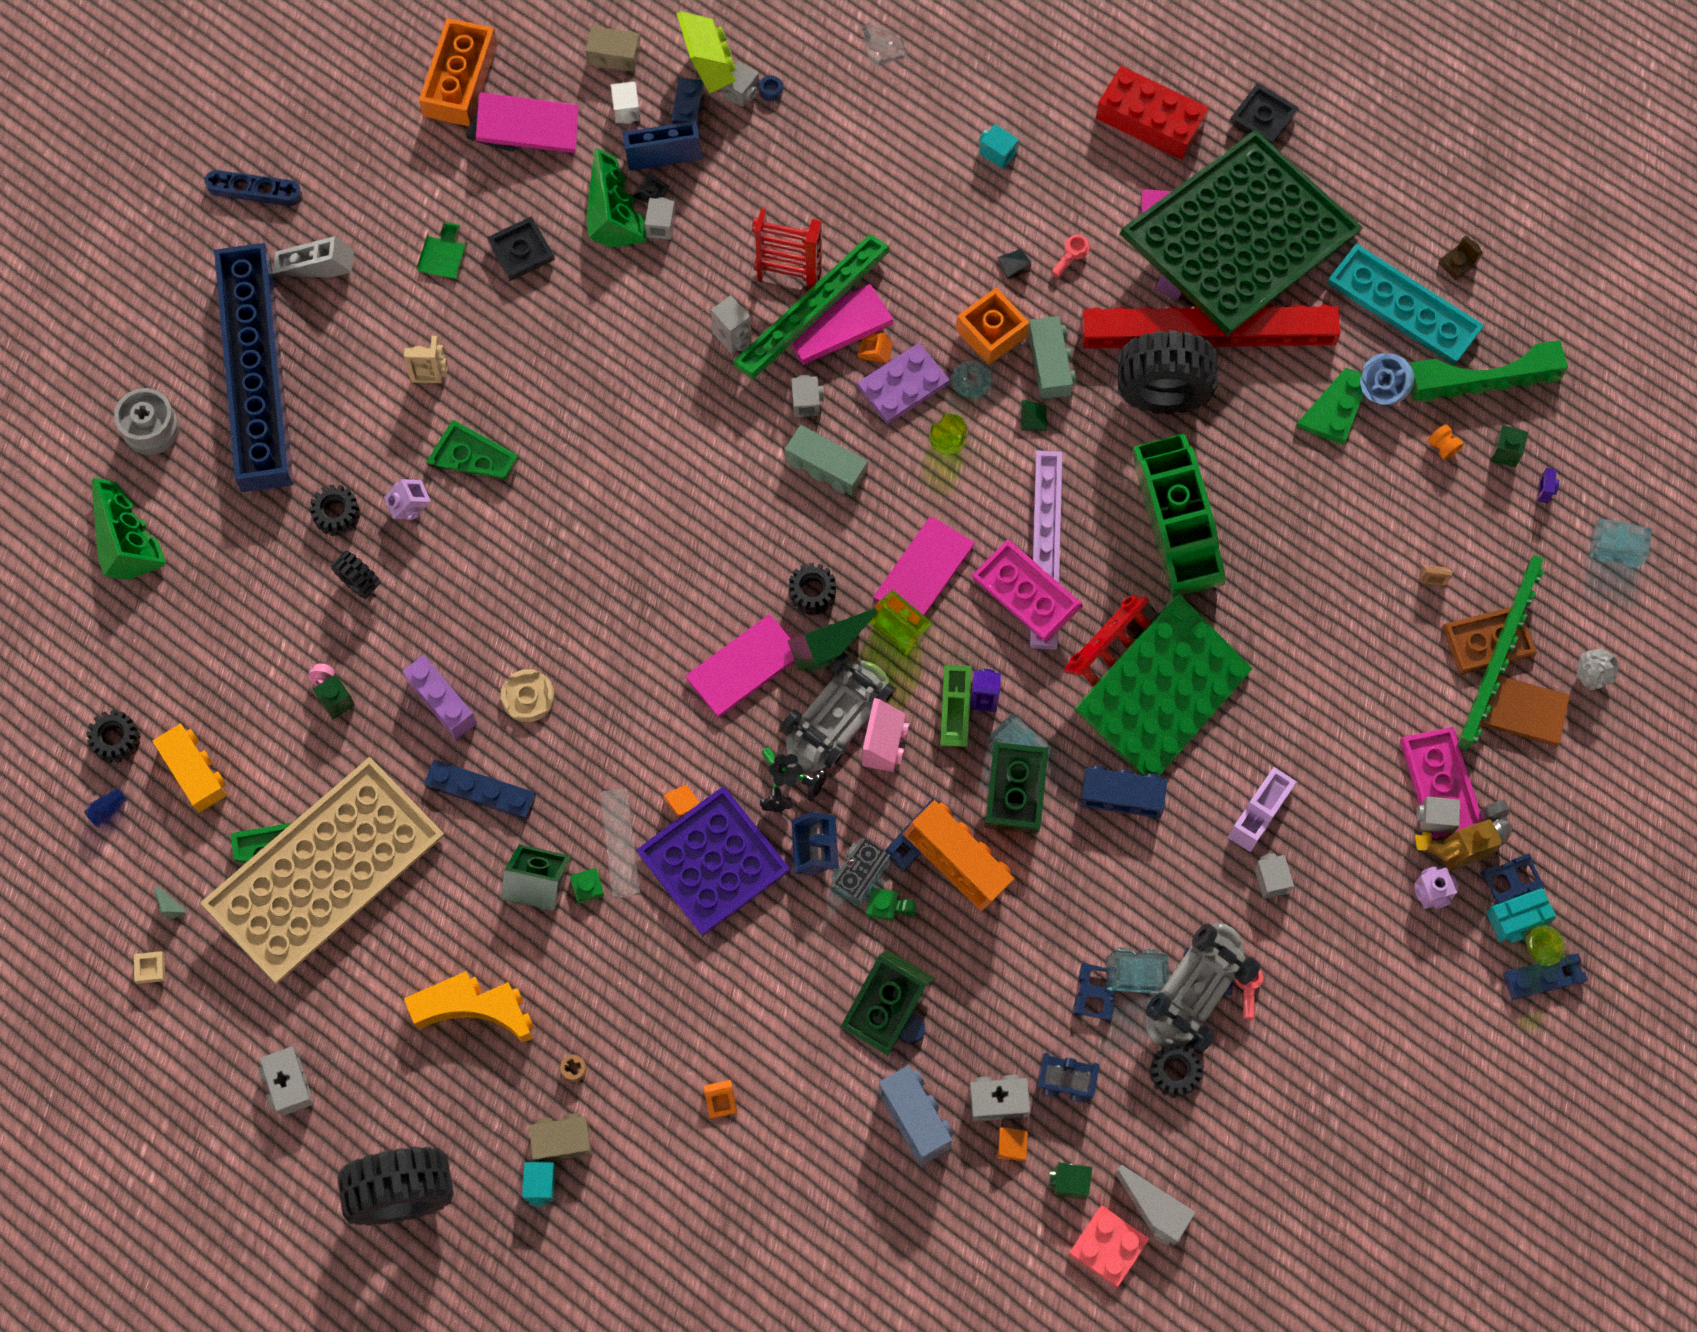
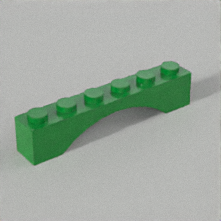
[1410,340,1568,402]

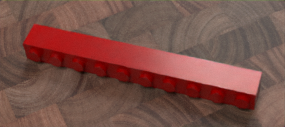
[1081,304,1341,349]

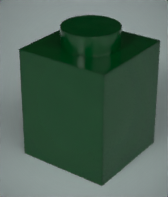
[1490,425,1528,468]
[313,674,355,720]
[1048,1162,1092,1200]

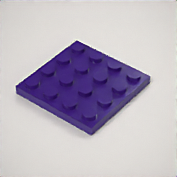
[636,786,790,937]

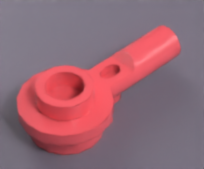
[1051,235,1090,278]
[1235,970,1263,1020]

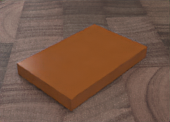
[1442,607,1537,675]
[1479,675,1570,746]

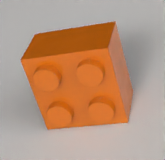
[956,287,1030,366]

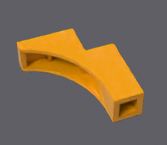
[404,971,534,1043]

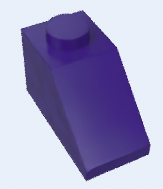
[970,669,1001,712]

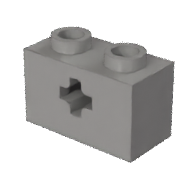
[711,295,752,354]
[258,1046,314,1116]
[969,1075,1030,1122]

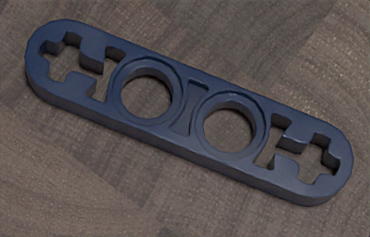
[204,170,302,206]

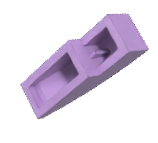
[1227,767,1297,852]

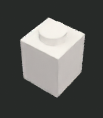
[611,82,640,124]

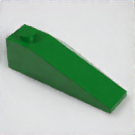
[586,148,647,248]
[91,478,166,580]

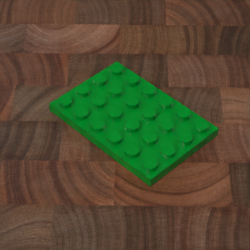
[1074,594,1253,776]

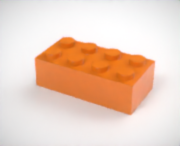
[419,18,498,126]
[903,800,1014,911]

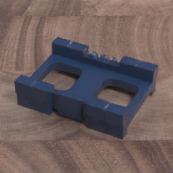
[1480,853,1545,905]
[1072,962,1119,1022]

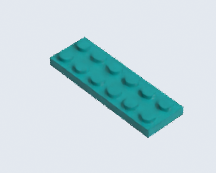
[1327,243,1484,366]

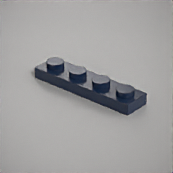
[424,759,536,820]

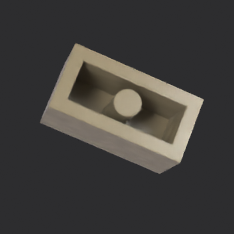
[585,26,641,72]
[529,1113,592,1163]

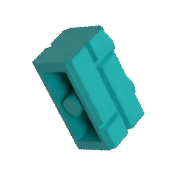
[1487,888,1556,944]

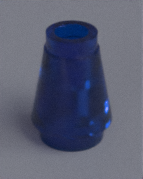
[84,788,127,828]

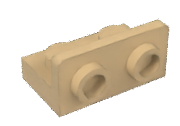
[404,336,448,383]

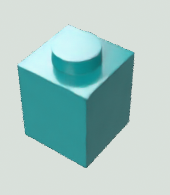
[979,124,1019,169]
[522,1162,556,1207]

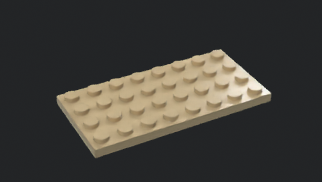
[200,757,444,985]

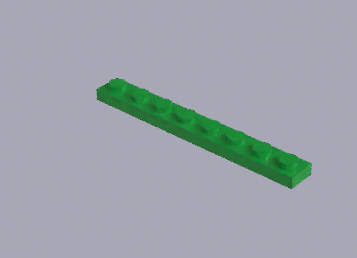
[733,234,890,380]
[1456,555,1544,750]

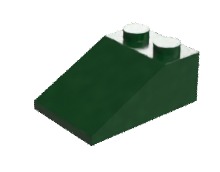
[787,608,877,672]
[984,742,1048,834]
[840,951,935,1056]

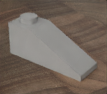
[273,236,354,277]
[1116,1165,1195,1245]

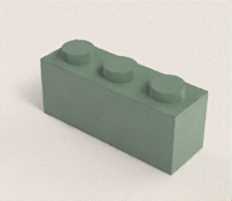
[1028,316,1076,400]
[785,425,868,496]

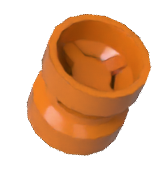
[1427,424,1464,461]

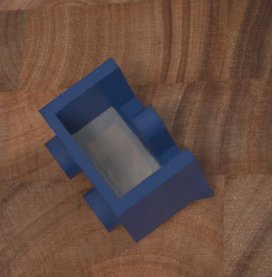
[791,812,839,876]
[1037,1053,1100,1103]

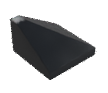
[633,172,669,203]
[998,249,1032,279]

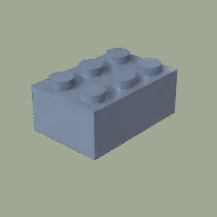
[878,1065,954,1167]

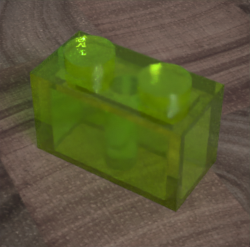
[869,590,933,655]

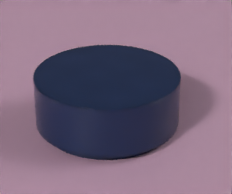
[759,76,783,101]
[897,1014,925,1044]

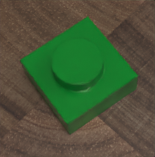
[570,868,604,904]

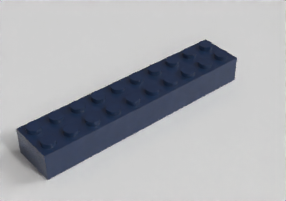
[214,243,294,492]

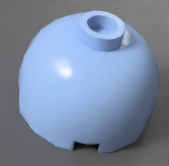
[1360,353,1414,405]

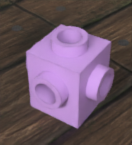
[384,479,431,521]
[1414,867,1458,909]

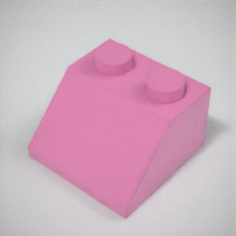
[862,698,909,772]

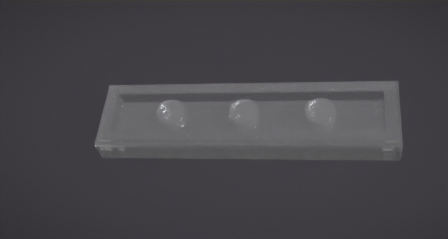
[600,788,641,899]

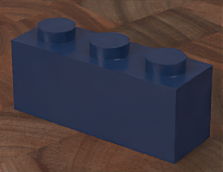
[623,121,703,171]
[1080,766,1168,819]

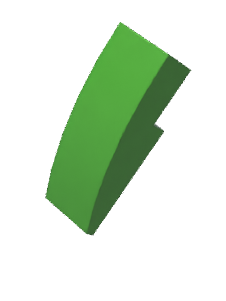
[940,665,971,747]

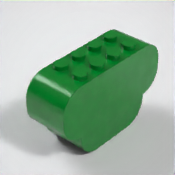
[1132,433,1226,598]

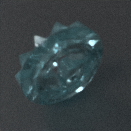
[951,359,992,398]

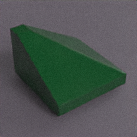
[1020,400,1047,431]

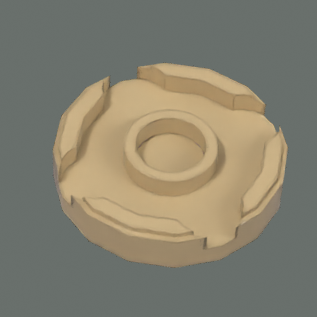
[501,669,555,722]

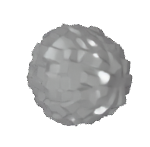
[1576,648,1619,690]

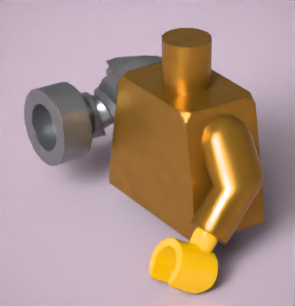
[1415,800,1512,871]

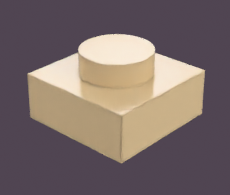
[134,951,165,984]

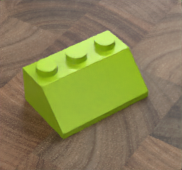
[676,11,737,94]

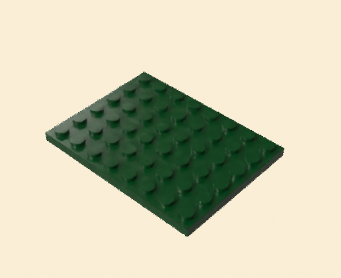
[1120,130,1363,336]

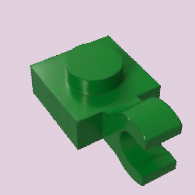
[866,887,916,921]

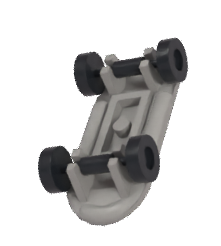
[779,650,896,772]
[1146,923,1260,1054]

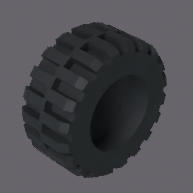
[1118,330,1218,414]
[337,1147,454,1226]

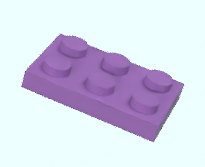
[857,343,950,425]

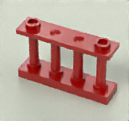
[751,208,822,292]
[1063,595,1150,687]

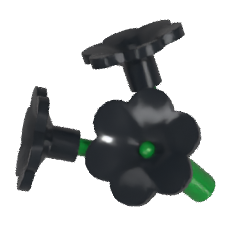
[760,747,827,812]

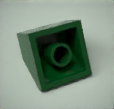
[501,844,572,910]

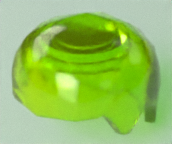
[929,414,968,455]

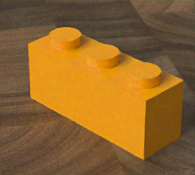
[152,723,227,813]

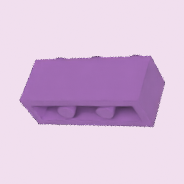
[402,655,477,740]

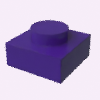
[1537,468,1559,503]

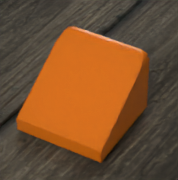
[857,333,893,364]
[663,784,700,819]
[704,1080,738,1119]
[998,1127,1028,1161]

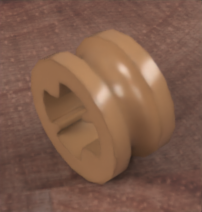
[560,1055,587,1083]

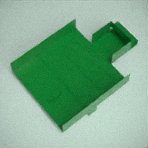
[417,222,468,279]

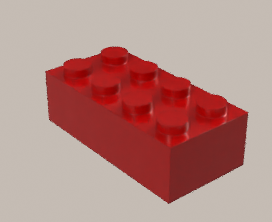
[1095,66,1209,160]

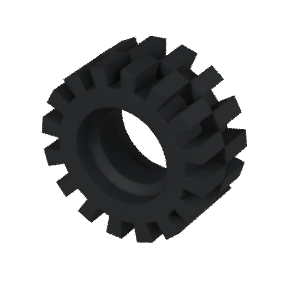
[309,485,360,536]
[330,551,381,599]
[788,563,836,615]
[86,710,141,763]
[1149,1043,1203,1098]

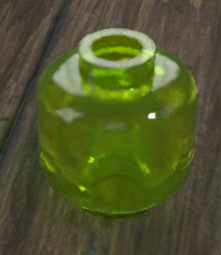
[1526,925,1566,966]

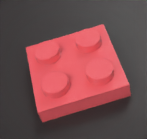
[1069,1205,1150,1288]

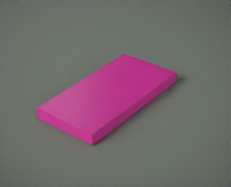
[476,92,578,153]
[790,284,894,365]
[873,516,975,627]
[971,539,1083,643]
[685,614,795,718]
[1400,727,1483,841]

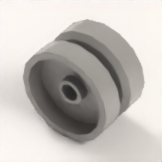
[114,388,180,455]

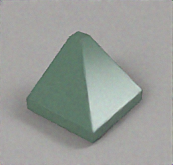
[154,886,186,920]

